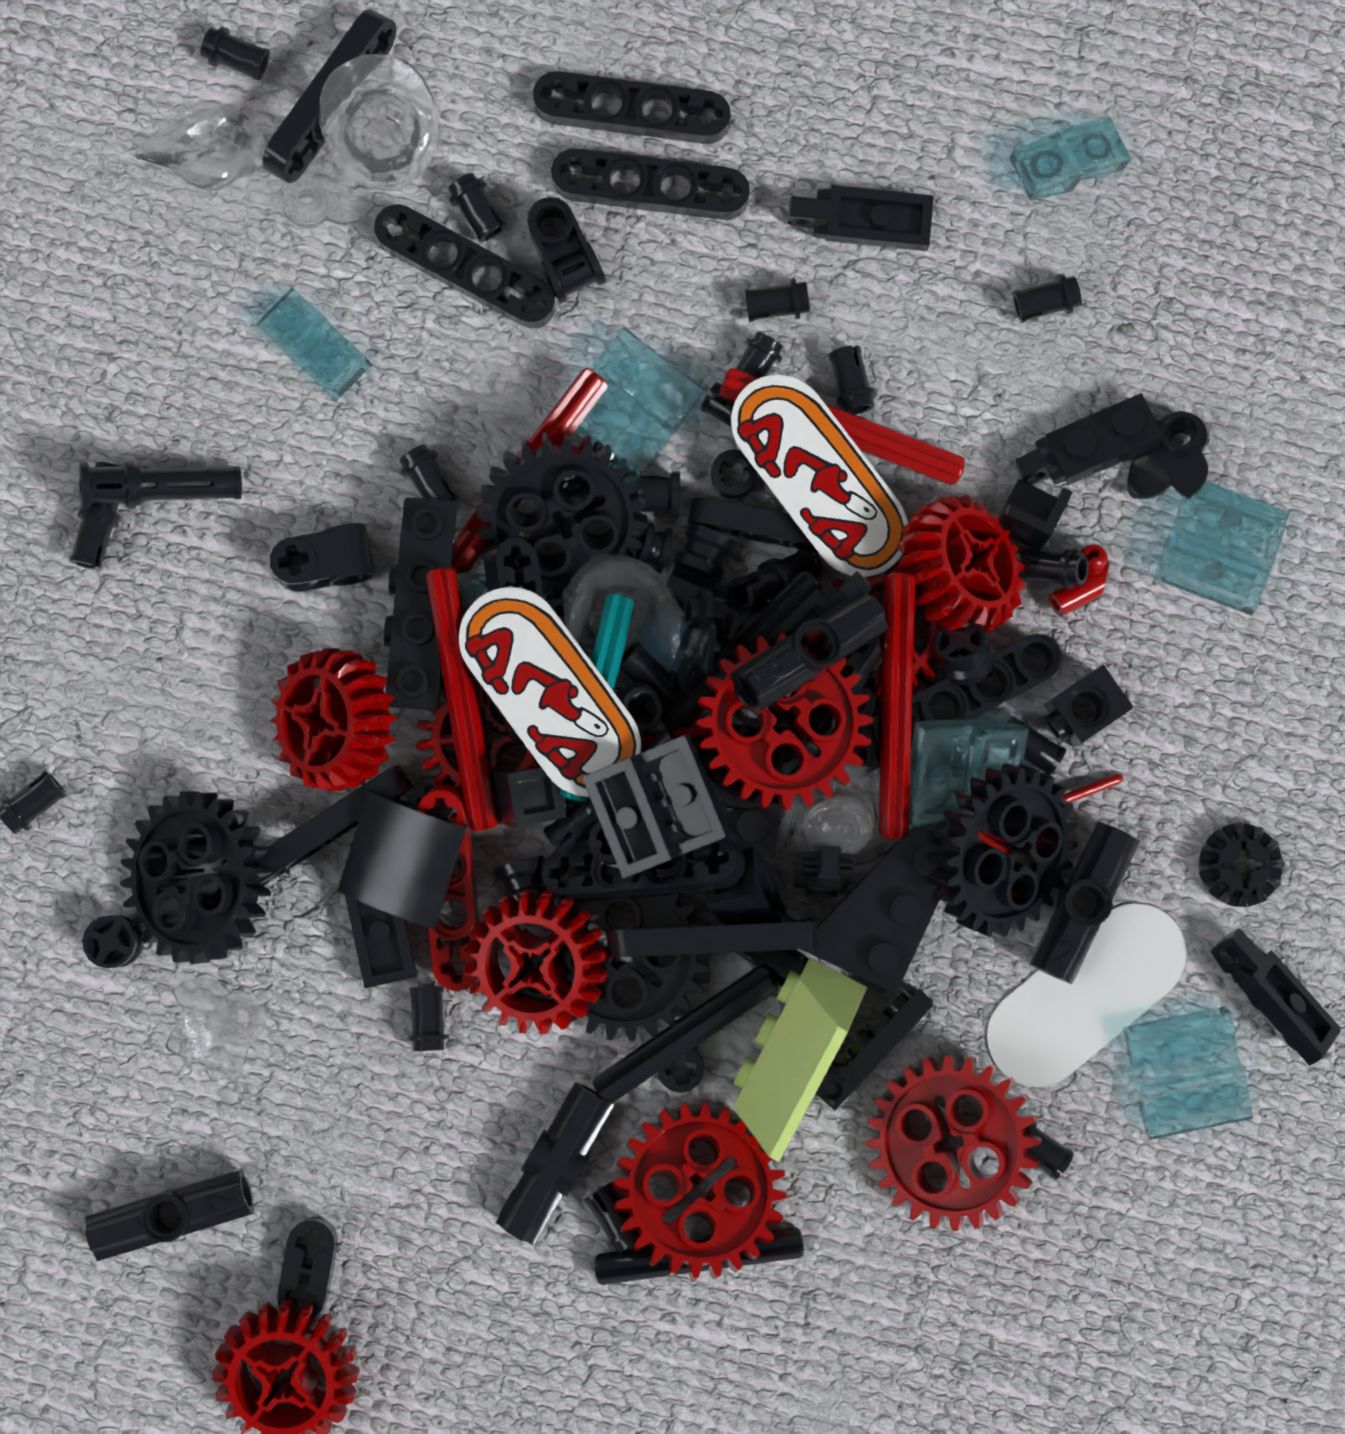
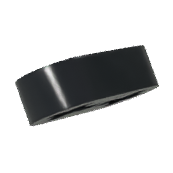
[277,1217,338,1318]

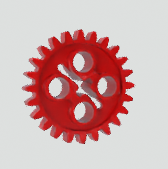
[695,633,873,811]
[866,1054,1042,1231]
[612,1102,787,1281]

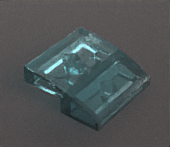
[576,327,705,475]
[1154,481,1290,616]
[909,720,1029,826]
[1123,1006,1253,1140]

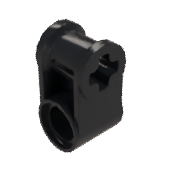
[527,197,606,304]
[270,523,376,593]

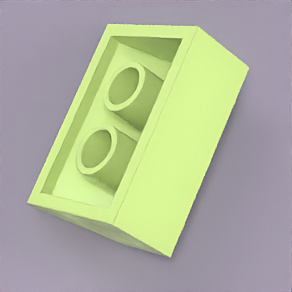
[733,958,867,1162]

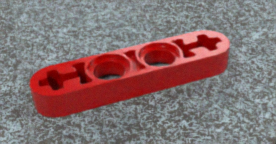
[418,785,479,991]

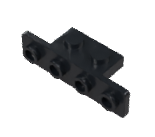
[384,497,457,711]

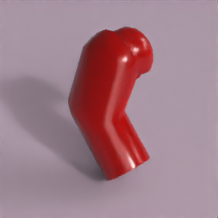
[1049,544,1109,617]

